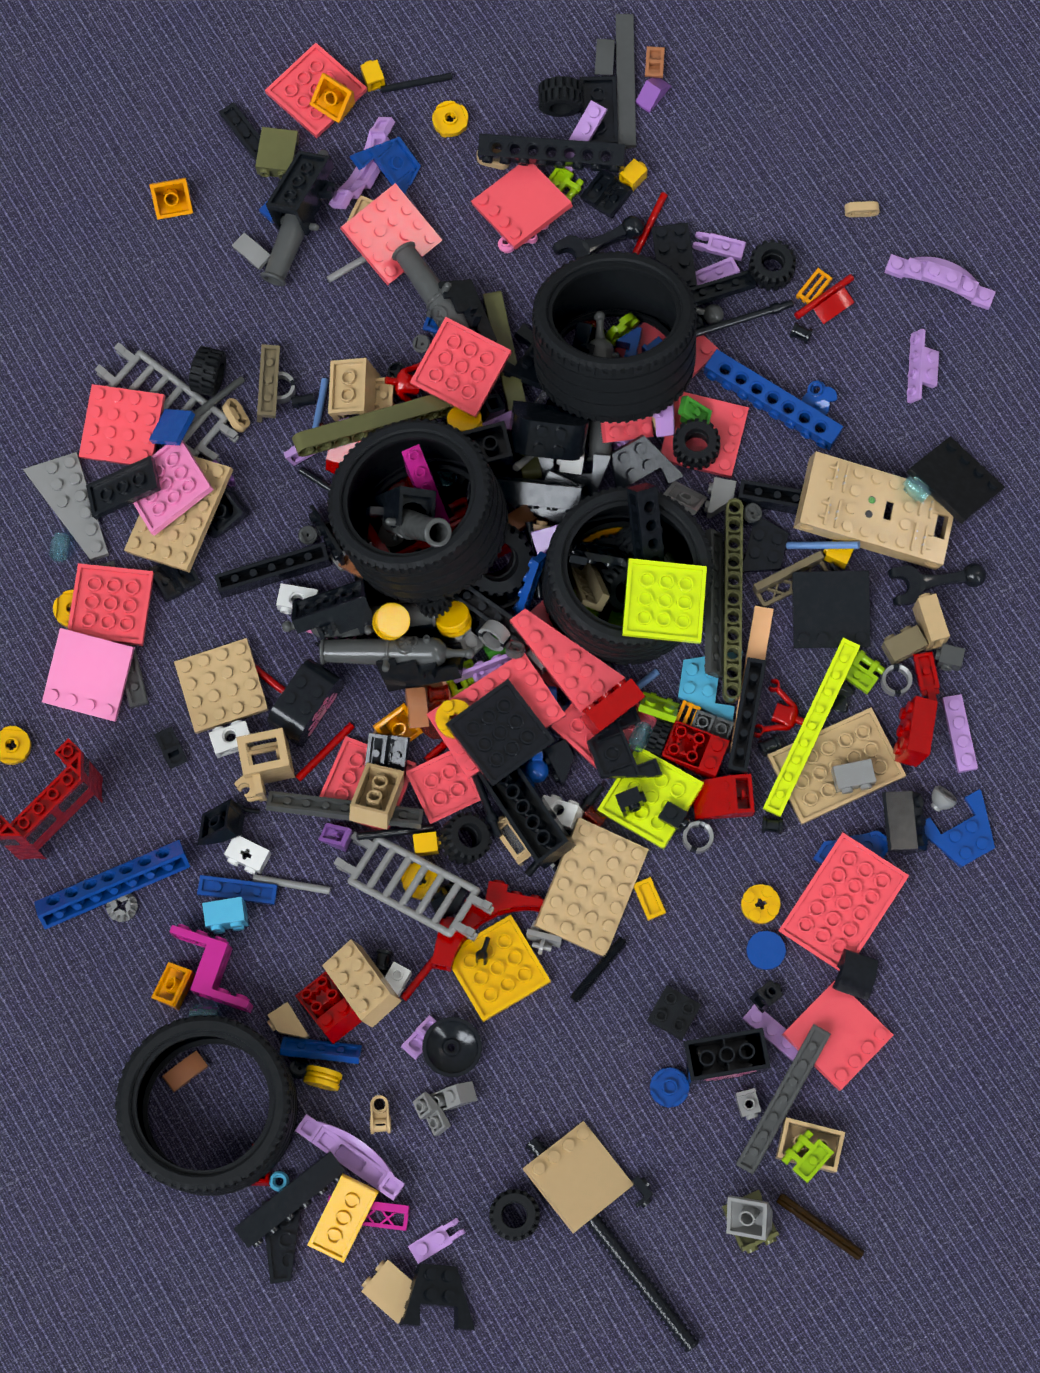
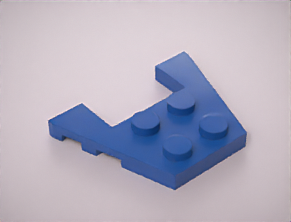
[349,137,421,195]
[924,789,995,868]

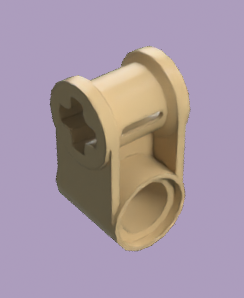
[370,1095,391,1134]

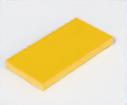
[307,1173,379,1263]

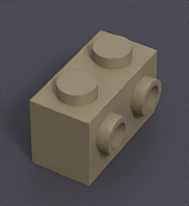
[881,625,928,665]

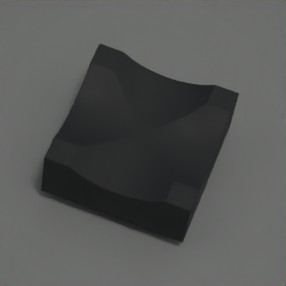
[647,985,701,1041]

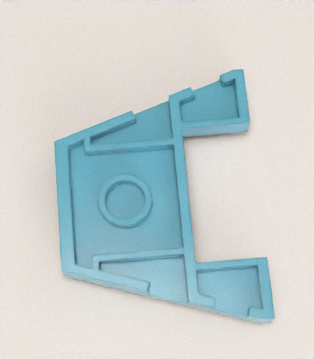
[678,651,743,722]

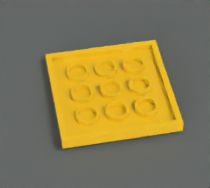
[452,915,551,1022]

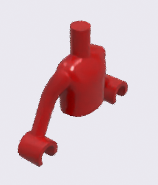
[385,358,423,402]
[754,679,805,738]

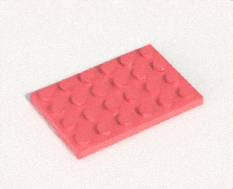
[426,653,566,779]
[779,832,909,971]

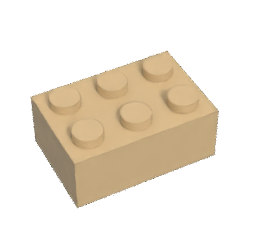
[349,762,404,830]
[775,1117,845,1173]

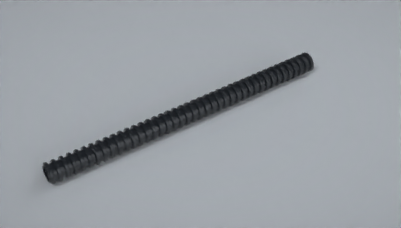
[525,1136,699,1352]

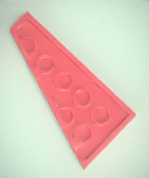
[509,609,625,713]

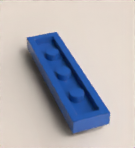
[513,551,547,616]
[197,875,278,905]
[280,1036,362,1064]

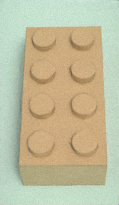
[322,939,401,1028]

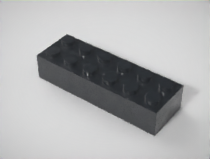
[477,766,576,869]

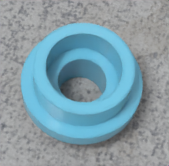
[269,1171,290,1192]

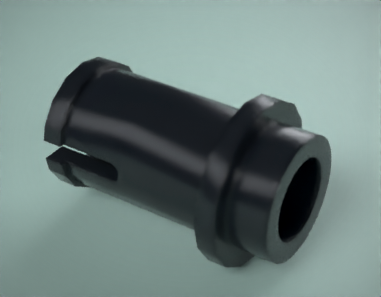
[291,393,315,410]

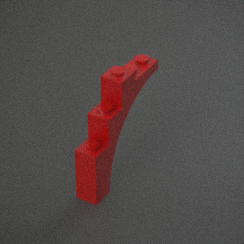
[431,880,544,972]

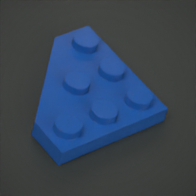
[813,830,888,865]

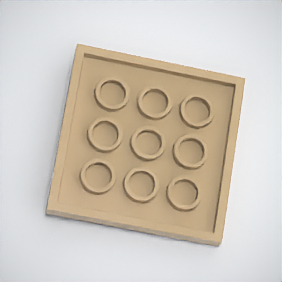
[523,1121,634,1233]

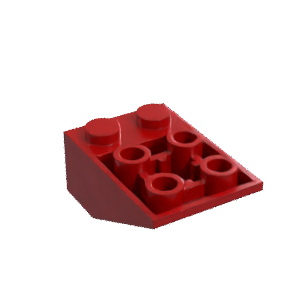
[661,720,730,779]
[693,774,755,820]
[295,972,362,1044]

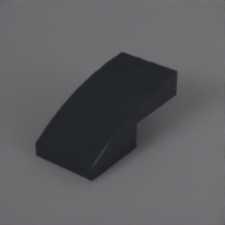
[154,726,188,769]

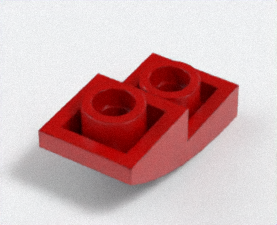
[813,287,854,324]

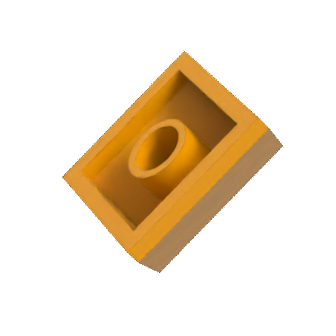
[309,73,355,123]
[149,178,193,220]
[373,703,423,742]
[151,962,196,1010]

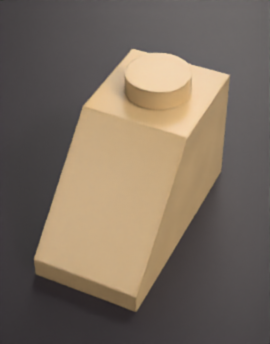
[267,1002,310,1039]

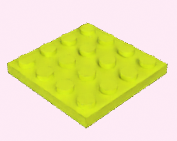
[622,558,707,644]
[597,745,704,849]

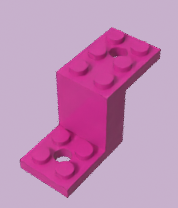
[169,924,253,1013]

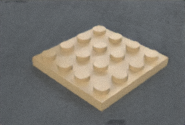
[174,638,269,734]

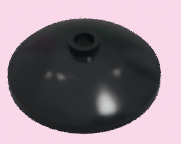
[422,1017,482,1077]

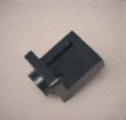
[658,801,690,833]
[631,1176,653,1208]

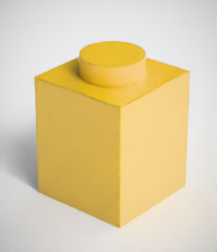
[360,60,385,92]
[619,159,648,191]
[823,540,854,570]
[413,831,442,856]

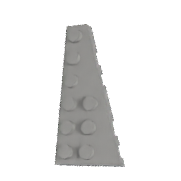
[23,452,109,561]

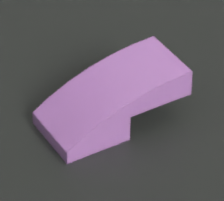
[401,1015,436,1060]

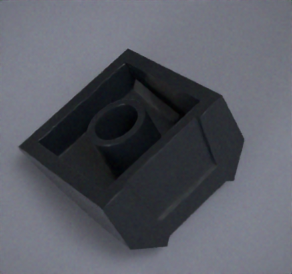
[207,485,250,538]
[198,799,245,845]

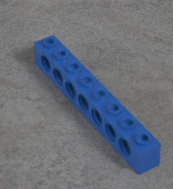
[704,349,843,450]
[34,840,191,929]

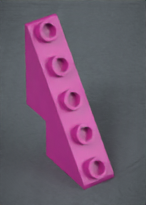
[401,444,450,523]

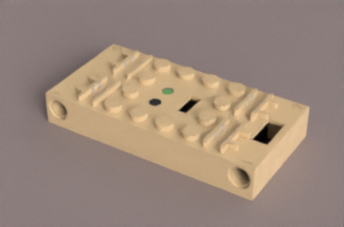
[793,451,954,570]

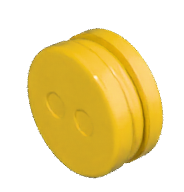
[447,407,483,432]
[436,601,472,638]
[372,602,410,641]
[303,1065,343,1091]

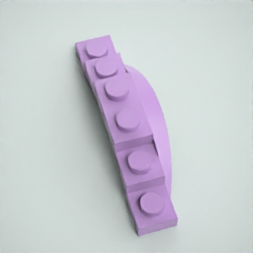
[329,117,395,209]
[884,254,996,310]
[295,1114,405,1201]

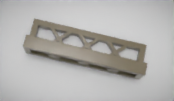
[257,344,280,422]
[752,550,828,607]
[568,563,610,612]

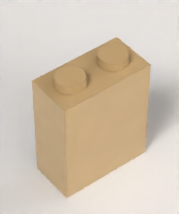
[912,593,950,651]
[361,1260,412,1324]

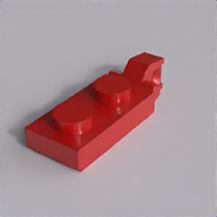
[912,651,940,701]

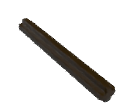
[776,1194,864,1260]

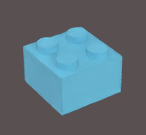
[202,897,249,934]

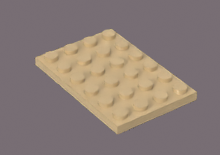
[124,456,233,573]
[767,707,906,825]
[534,817,649,957]

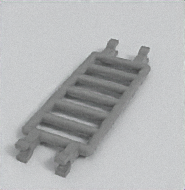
[95,342,240,462]
[334,831,495,941]

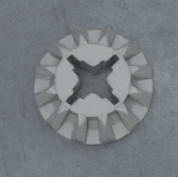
[106,893,138,922]

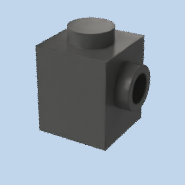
[934,643,965,672]

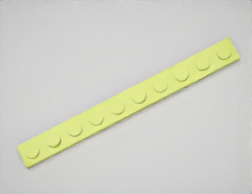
[763,638,860,817]

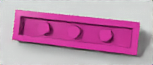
[328,1196,410,1231]

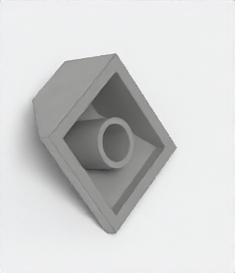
[663,481,708,515]
[726,1195,773,1241]

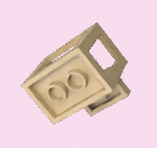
[328,358,397,422]
[234,728,295,802]

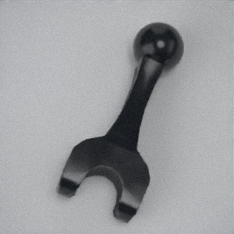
[552,216,644,260]
[888,563,986,606]

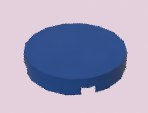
[746,931,786,970]
[649,1067,689,1108]

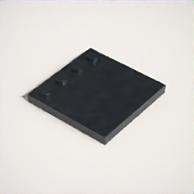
[906,437,1005,524]
[792,570,870,648]
[445,679,555,787]

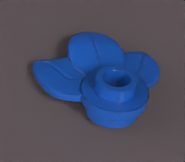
[802,380,838,415]

